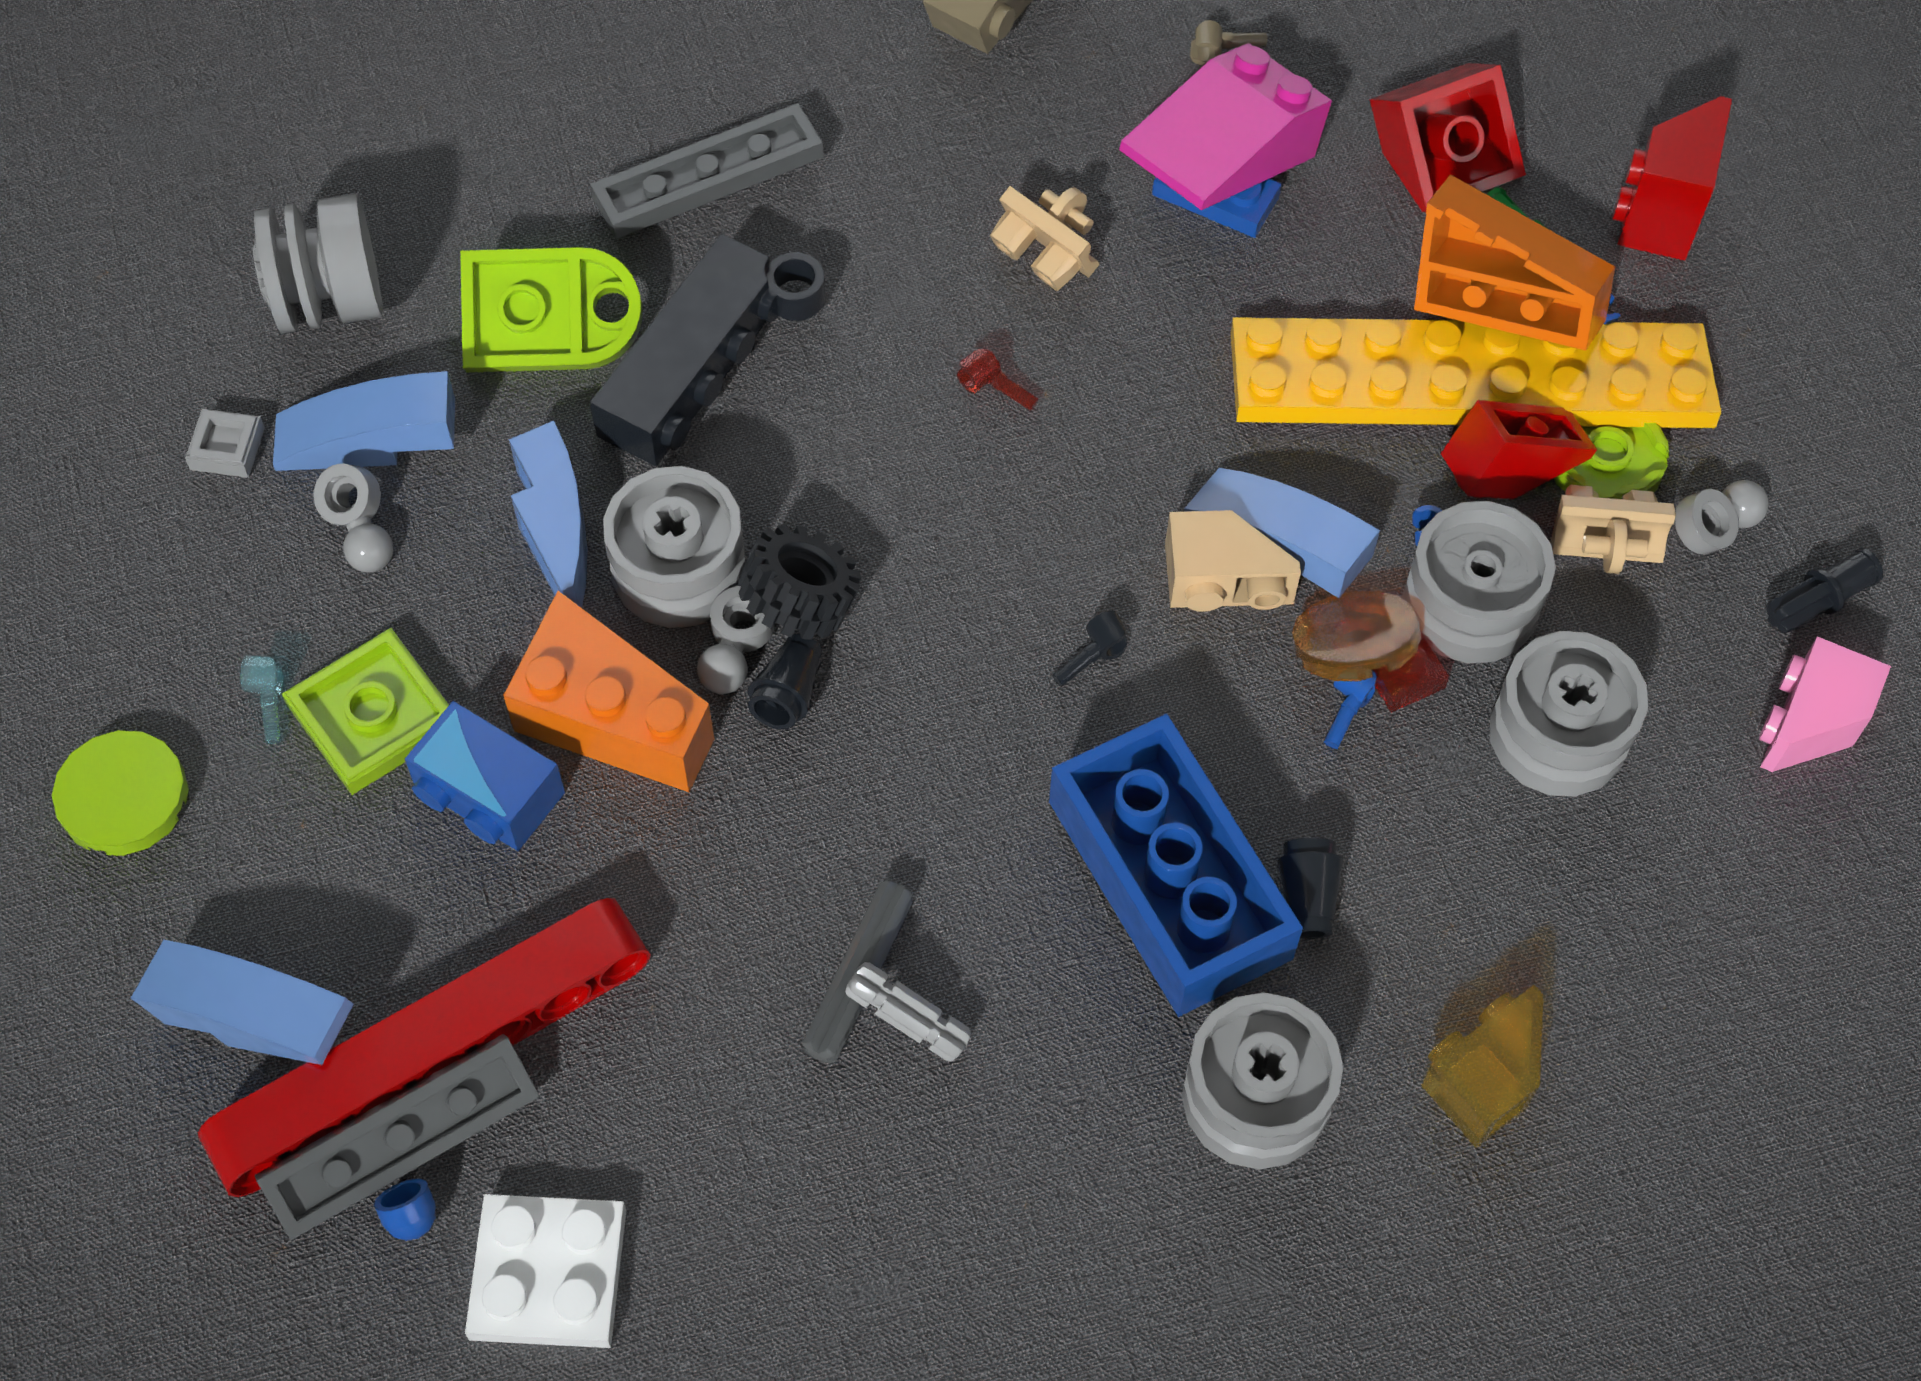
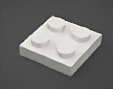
[465,1194,626,1348]

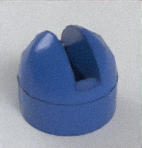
[374,1179,436,1241]

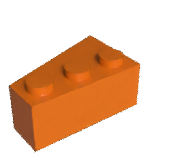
[1414,175,1615,350]

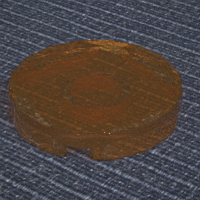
[1292,591,1421,681]

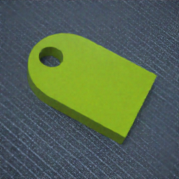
[460,247,643,373]

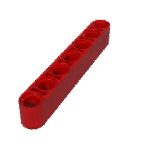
[197,898,651,1197]

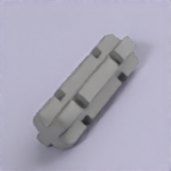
[845,962,971,1061]

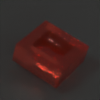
[1360,627,1450,713]

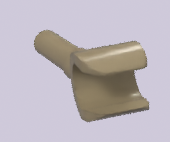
[1190,20,1268,65]

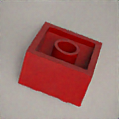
[1369,63,1526,212]
[1612,96,1732,261]

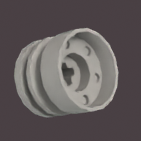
[253,193,383,334]

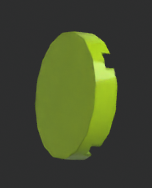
[1554,423,1669,499]
[52,730,189,856]

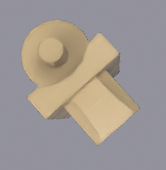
[990,186,1100,291]
[1550,485,1676,574]

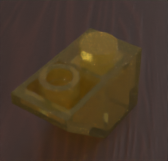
[1421,985,1543,1148]

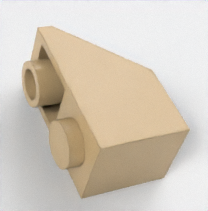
[1165,510,1301,612]

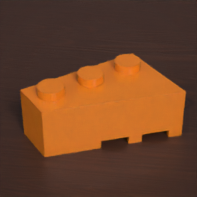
[503,591,714,792]

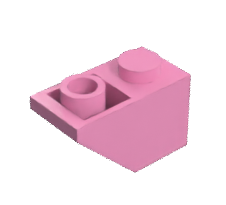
[1759,636,1891,772]

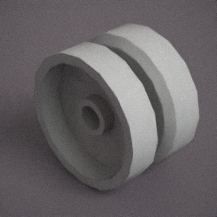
[603,466,746,628]
[1402,501,1556,664]
[1490,631,1648,797]
[1182,993,1344,1170]

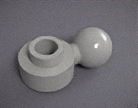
[314,464,393,573]
[1675,480,1769,554]
[697,586,774,694]

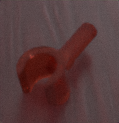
[956,349,1039,411]

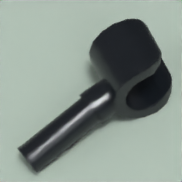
[1052,610,1127,687]

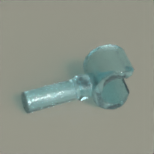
[240,656,285,745]

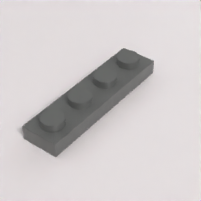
[590,103,824,239]
[255,1034,540,1241]

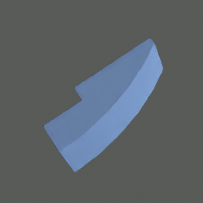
[273,371,455,471]
[509,421,588,608]
[1184,468,1380,598]
[131,939,354,1065]

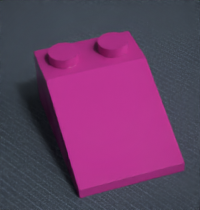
[1119,43,1332,211]

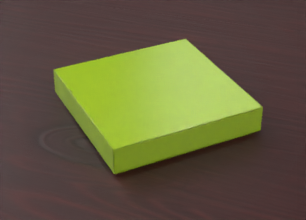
[282,628,449,795]

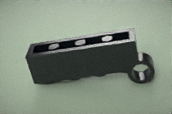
[590,233,825,467]

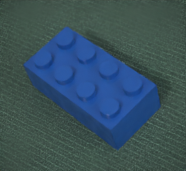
[1049,714,1303,1017]

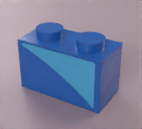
[405,701,565,851]

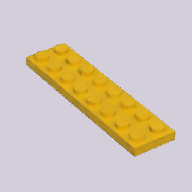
[1231,317,1721,428]

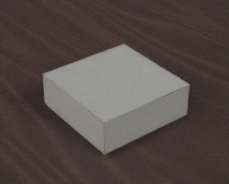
[185,409,265,478]

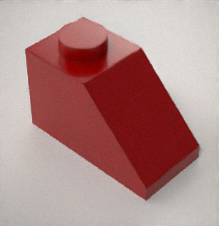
[1440,400,1597,499]

